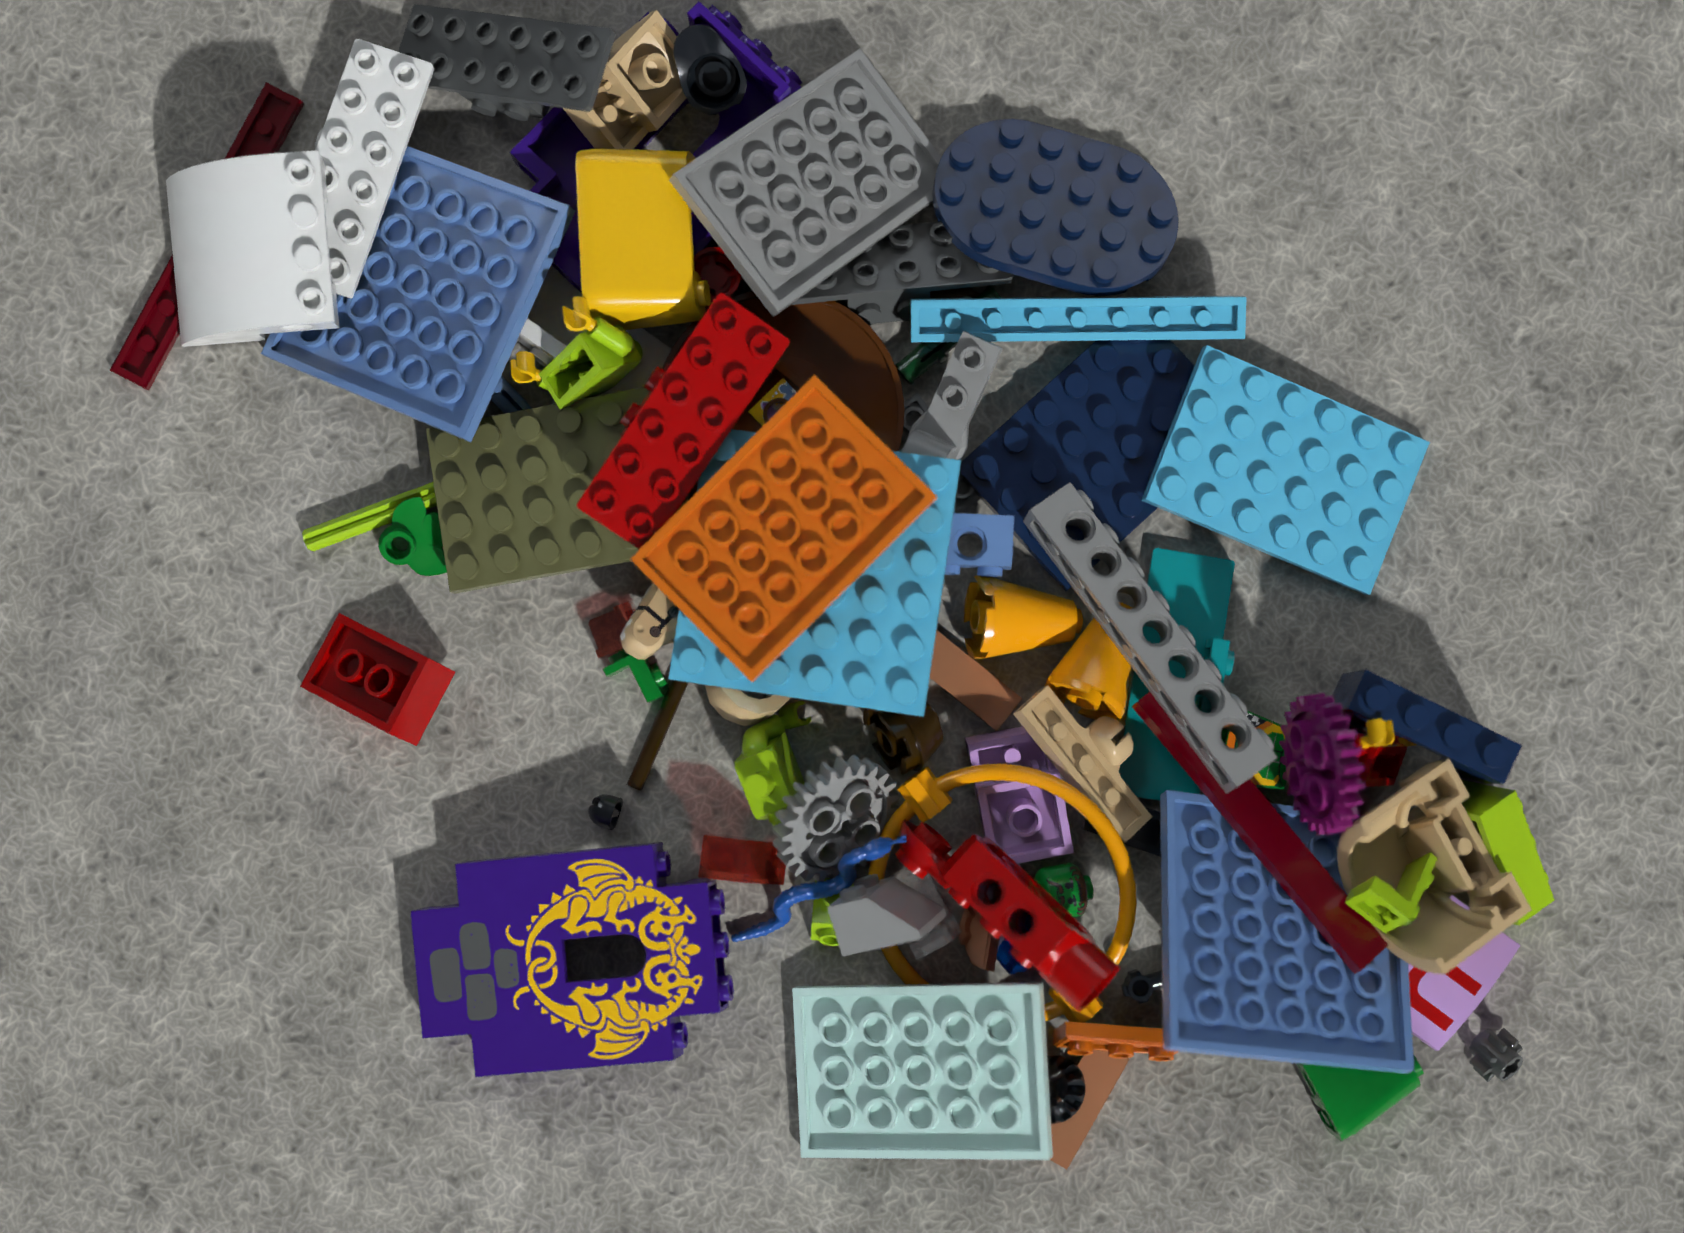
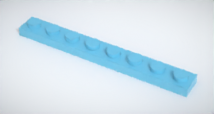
[910,296,1247,343]

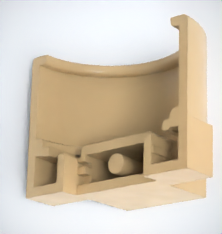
[1337,759,1532,974]

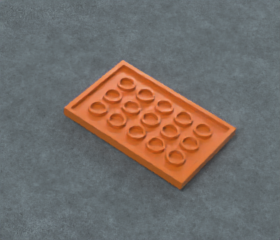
[631,375,938,682]

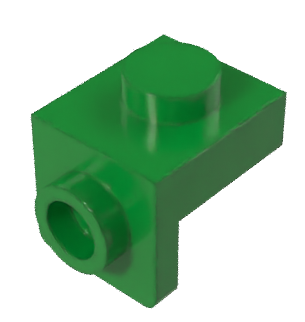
[603,650,668,703]

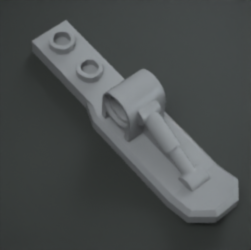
[901,331,1003,462]

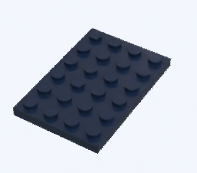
[959,340,1194,591]

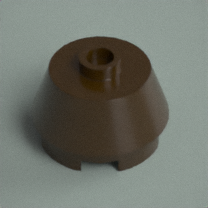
[863,701,943,775]

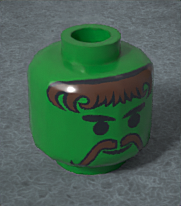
[1034,863,1094,918]

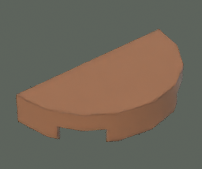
[959,886,1002,972]

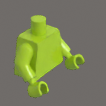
[734,701,811,826]

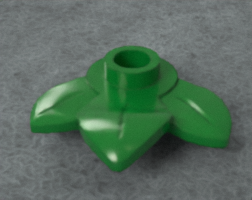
[378,496,447,576]

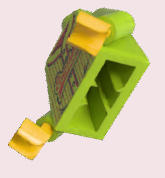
[510,296,643,409]

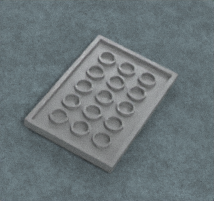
[669,49,941,317]

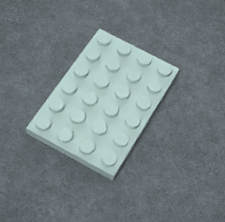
[792,982,1053,1160]

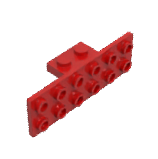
[576,293,790,550]

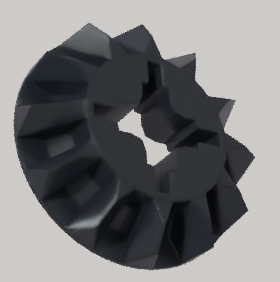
[1047,1055,1086,1124]

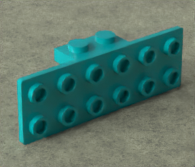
[1119,548,1235,801]

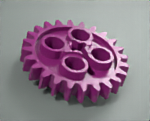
[1279,693,1365,835]

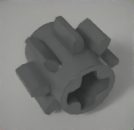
[1469,1028,1523,1082]

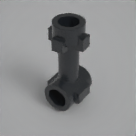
[1120,969,1163,1004]

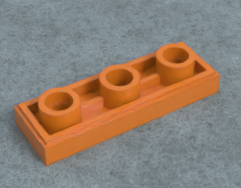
[1053,1021,1179,1061]

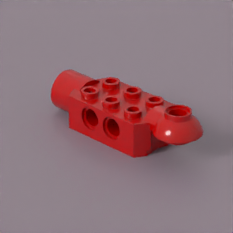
[895,819,1120,1012]

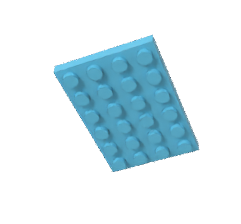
[1141,345,1430,595]

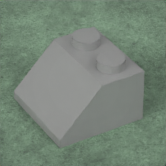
[827,874,946,957]

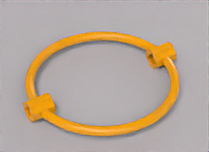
[868,764,1137,1023]

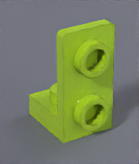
[1345,852,1438,933]

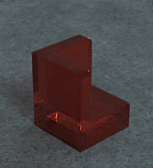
[588,601,636,659]

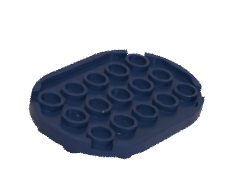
[932,119,1178,296]

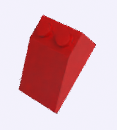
[300,613,455,746]

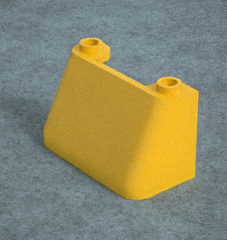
[576,148,711,330]

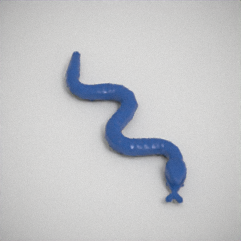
[731,835,907,942]

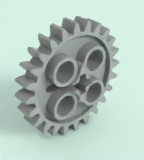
[772,755,900,882]

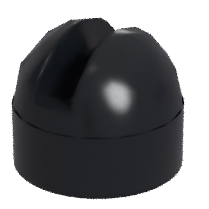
[588,794,623,830]

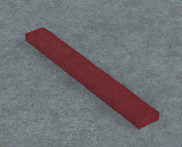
[110,82,305,391]
[1132,692,1388,974]

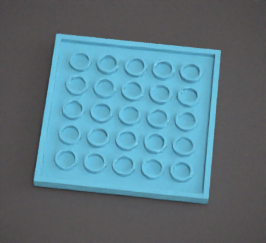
[669,429,961,717]

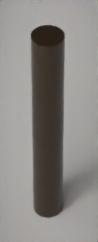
[626,680,689,791]

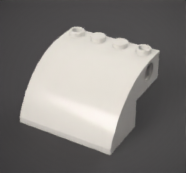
[166,150,339,347]

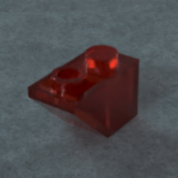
[698,832,786,885]

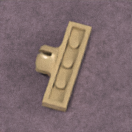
[1013,685,1152,843]

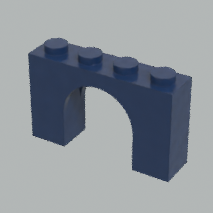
[1332,669,1522,784]

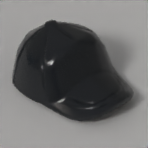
[673,24,747,115]

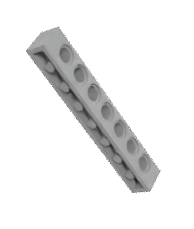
[1023,482,1278,794]

